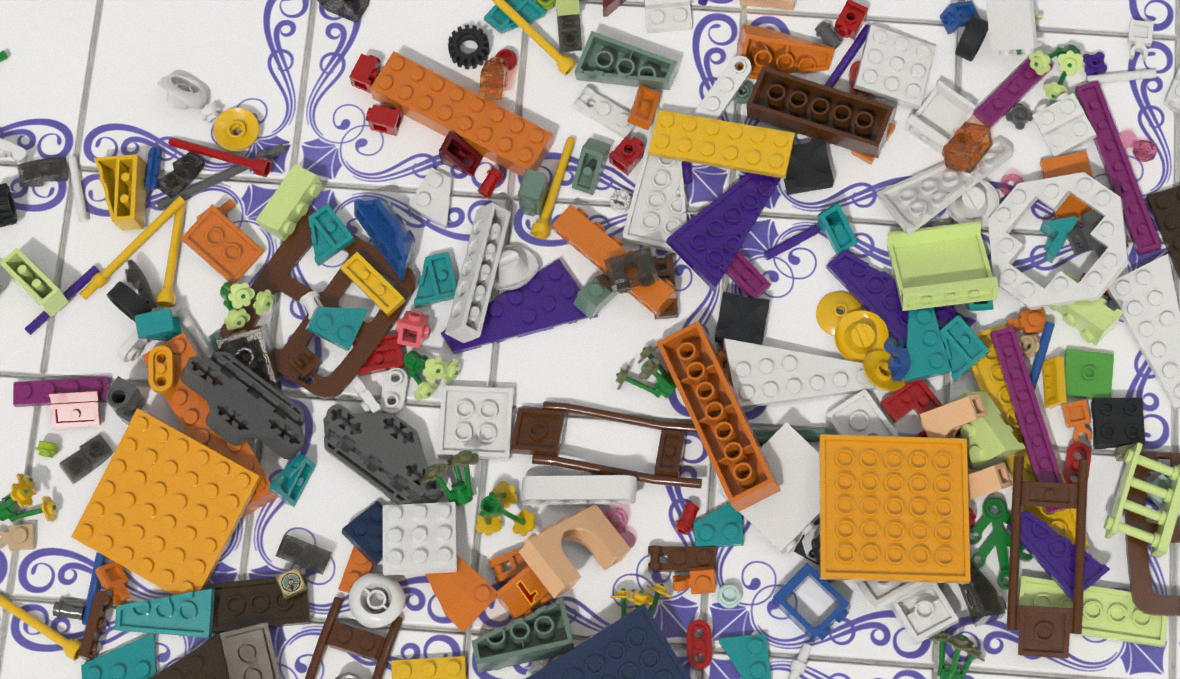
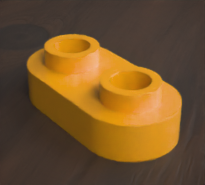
[148,345,174,394]

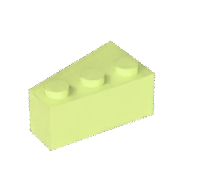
[1048,272,1123,346]
[950,391,1026,468]

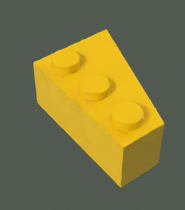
[94,154,147,231]

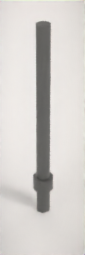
[156,144,286,210]

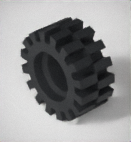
[448,24,490,70]
[0,183,17,227]

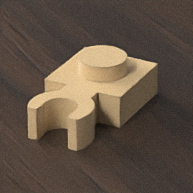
[0,524,35,551]

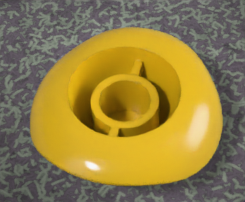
[834,310,889,363]

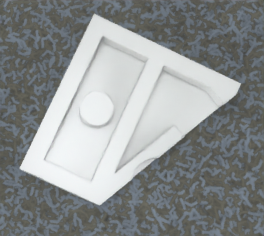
[408,168,452,229]

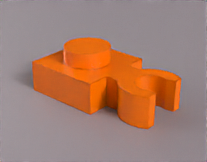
[1061,399,1092,443]

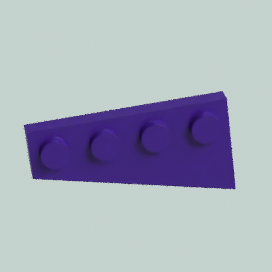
[1007,510,1110,602]

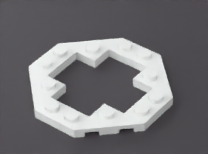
[988,172,1129,310]

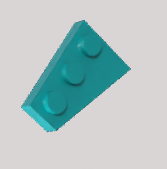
[904,307,951,383]

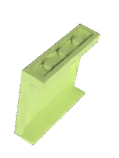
[887,221,999,311]

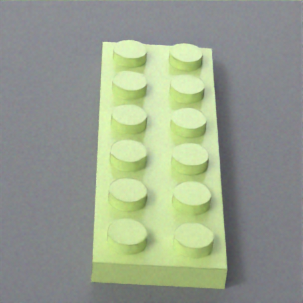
[1018,576,1168,647]

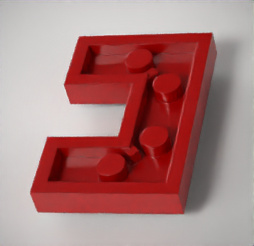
[880,380,961,438]

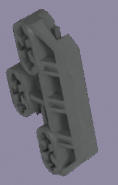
[180,352,305,460]
[323,404,444,505]

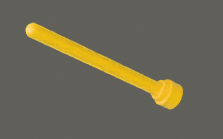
[492,0,577,76]
[530,137,575,239]
[156,204,186,308]
[0,594,82,661]

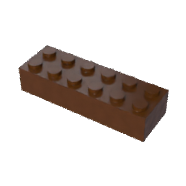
[746,66,894,159]

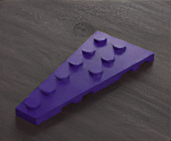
[666,173,782,291]
[826,250,976,349]
[441,259,598,354]

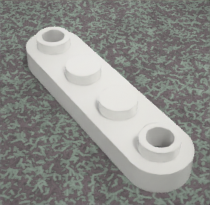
[692,56,752,120]

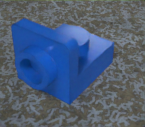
[940,1,980,34]

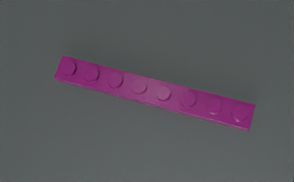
[1075,81,1162,256]
[990,326,1070,515]

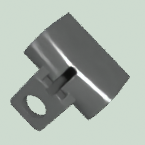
[1067,210,1129,259]
[106,376,147,425]

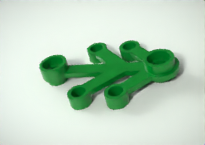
[969,497,1033,590]

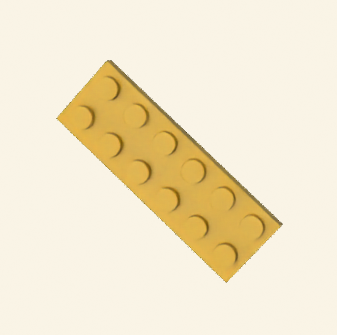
[648,110,795,179]

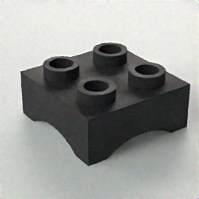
[784,138,834,195]
[714,292,770,345]
[1091,398,1145,449]

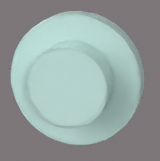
[717,584,742,609]

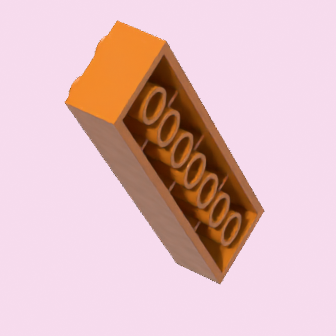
[370,51,554,177]
[656,321,781,512]
[142,332,278,518]

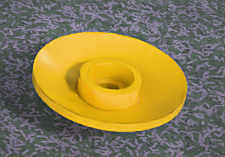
[213,108,259,151]
[816,291,863,336]
[863,350,906,391]

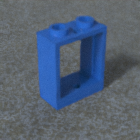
[772,563,850,642]

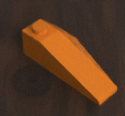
[736,24,835,80]
[425,555,498,633]

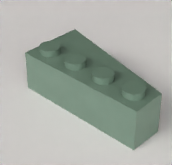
[574,31,678,90]
[471,597,574,673]

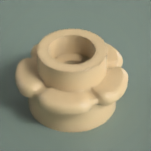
[1018,335,1040,358]

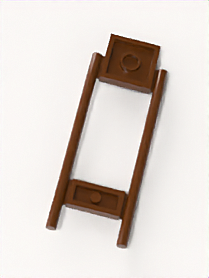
[510,401,702,488]
[1006,456,1089,658]
[305,597,403,679]

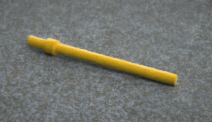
[79,196,186,300]

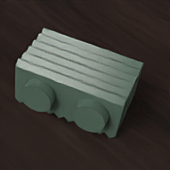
[517,169,549,217]

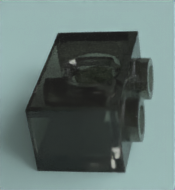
[604,247,659,294]

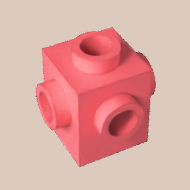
[396,311,432,349]

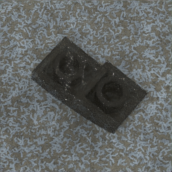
[556,9,582,52]
[157,152,205,198]
[17,157,69,187]
[125,260,157,309]
[59,434,113,484]
[275,534,332,575]

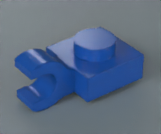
[884,337,910,382]

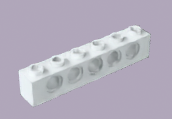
[445,202,511,343]

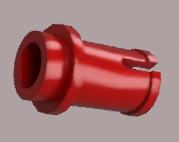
[477,167,504,198]
[675,502,700,535]

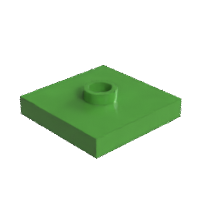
[1064,348,1114,400]

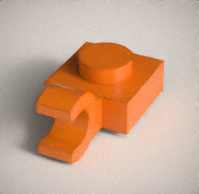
[1006,307,1047,335]
[95,562,131,606]
[673,566,716,594]

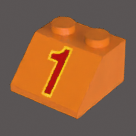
[496,565,553,620]

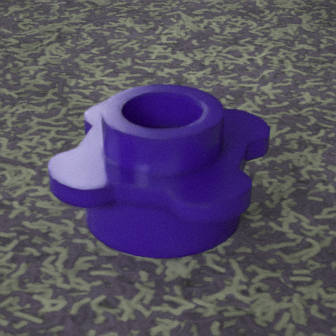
[1083,52,1107,75]

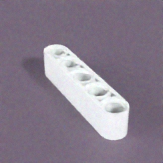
[521,475,637,505]

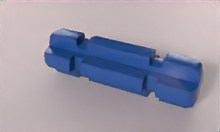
[144,147,162,190]

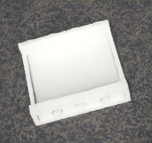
[718,422,820,554]

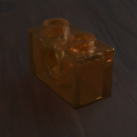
[479,57,509,101]
[942,122,993,173]

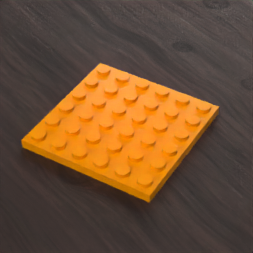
[71,408,262,595]
[819,434,971,584]

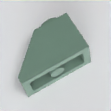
[572,137,611,195]
[574,274,622,320]

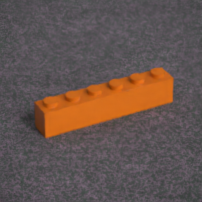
[552,205,677,318]

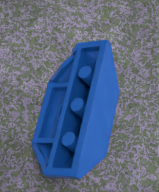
[354,198,415,281]

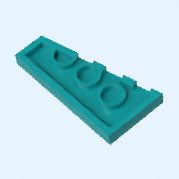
[115,588,215,638]

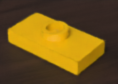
[1042,356,1067,409]

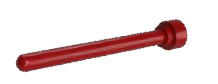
[168,137,272,177]

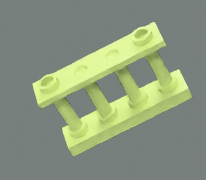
[1103,443,1180,558]

